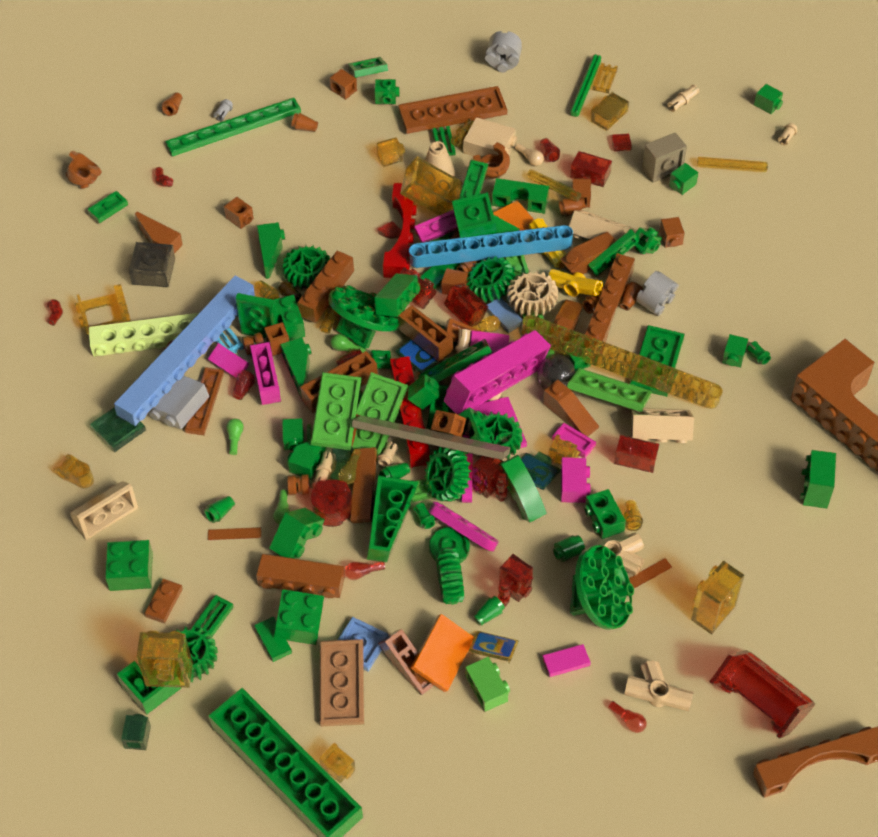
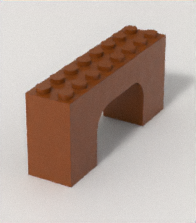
[791,339,878,471]

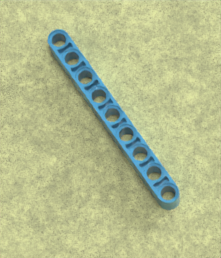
[409,225,573,268]

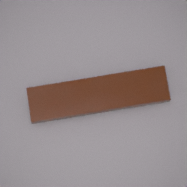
[185,367,224,436]
[351,447,377,524]

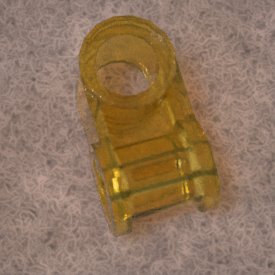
[54,454,94,489]

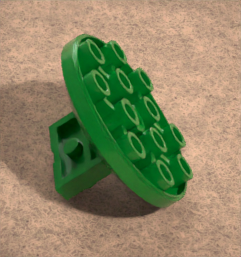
[328,285,400,349]
[569,545,634,630]

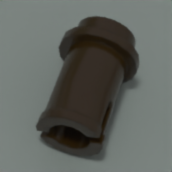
[278,281,302,302]

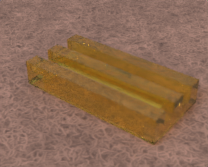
[592,63,618,94]

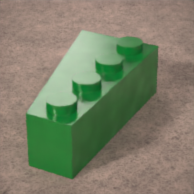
[367,476,419,562]

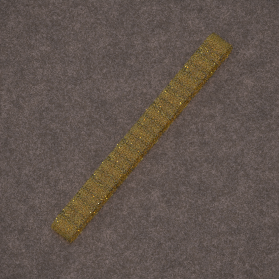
[520,315,723,409]

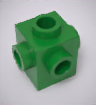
[375,79,400,104]
[635,227,662,254]

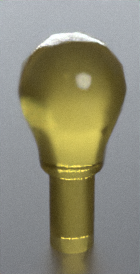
[473,315,501,332]
[338,449,361,485]

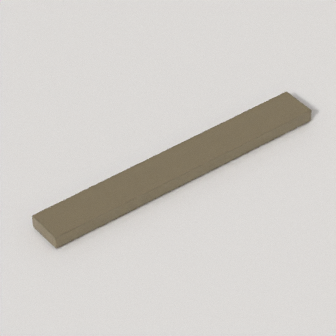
[352,415,510,460]

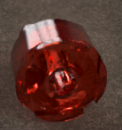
[311,479,352,527]

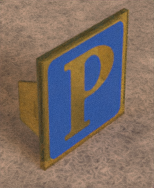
[469,631,519,664]

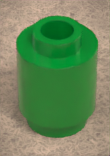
[553,535,585,562]

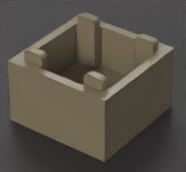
[642,132,687,183]

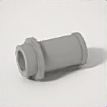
[214,99,233,121]

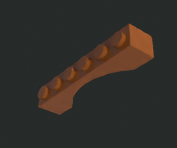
[583,253,635,356]
[753,726,878,798]

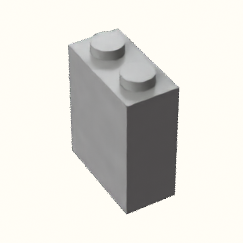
[149,375,209,429]

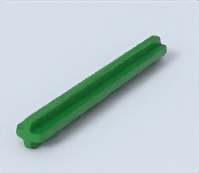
[570,54,602,117]

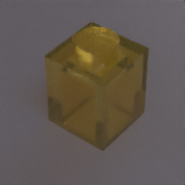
[377,137,405,167]

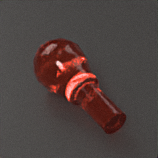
[345,561,385,580]
[608,701,647,733]

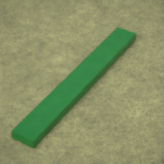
[166,98,301,157]

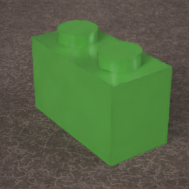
[465,656,510,712]

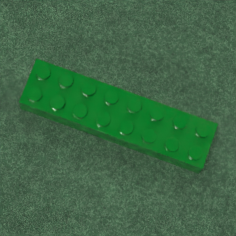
[209,688,363,837]

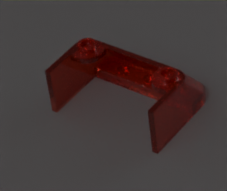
[709,650,815,739]

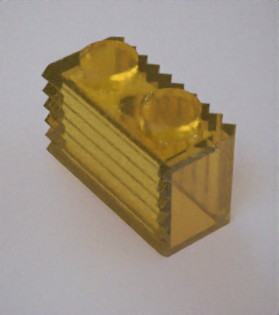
[591,92,629,131]

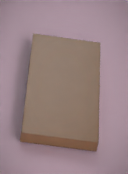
[320,639,364,727]

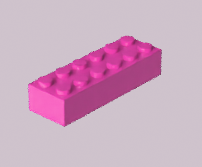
[444,330,551,415]

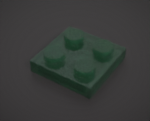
[90,407,146,453]

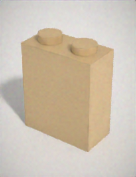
[463,117,517,158]

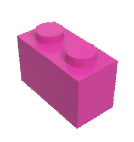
[561,457,591,503]

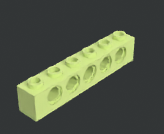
[89,313,199,356]

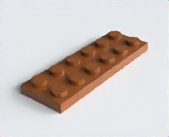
[398,86,507,134]

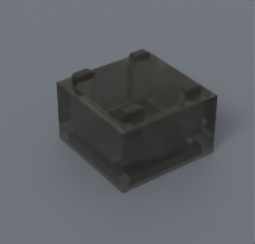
[129,242,175,287]

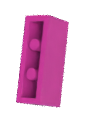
[250,342,281,405]

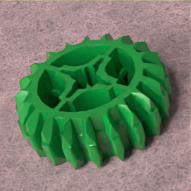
[282,245,331,290]
[466,256,515,303]
[469,411,523,462]
[423,447,471,502]
[436,547,465,605]
[159,626,218,683]

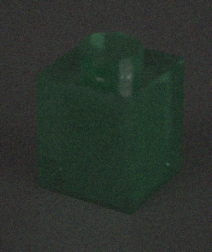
[121,714,151,750]

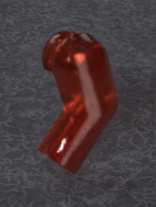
[155,167,174,187]
[47,299,63,326]

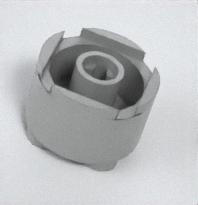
[485,31,522,73]
[636,271,679,316]

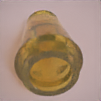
[254,280,279,300]
[624,500,643,531]

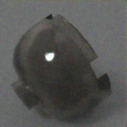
[537,354,575,390]

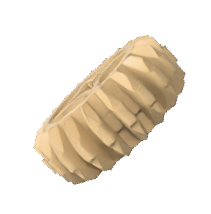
[507,270,558,317]

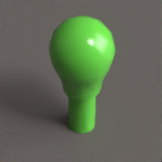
[331,334,367,354]
[226,418,244,455]
[273,490,290,525]

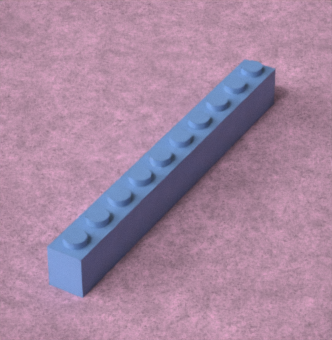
[114,275,255,426]

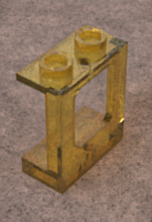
[75,284,131,335]

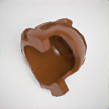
[473,142,510,180]
[65,150,102,189]

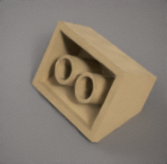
[569,210,633,241]
[631,408,694,443]
[70,481,138,540]

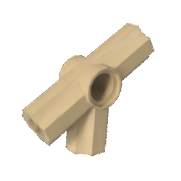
[604,532,644,576]
[625,660,694,711]

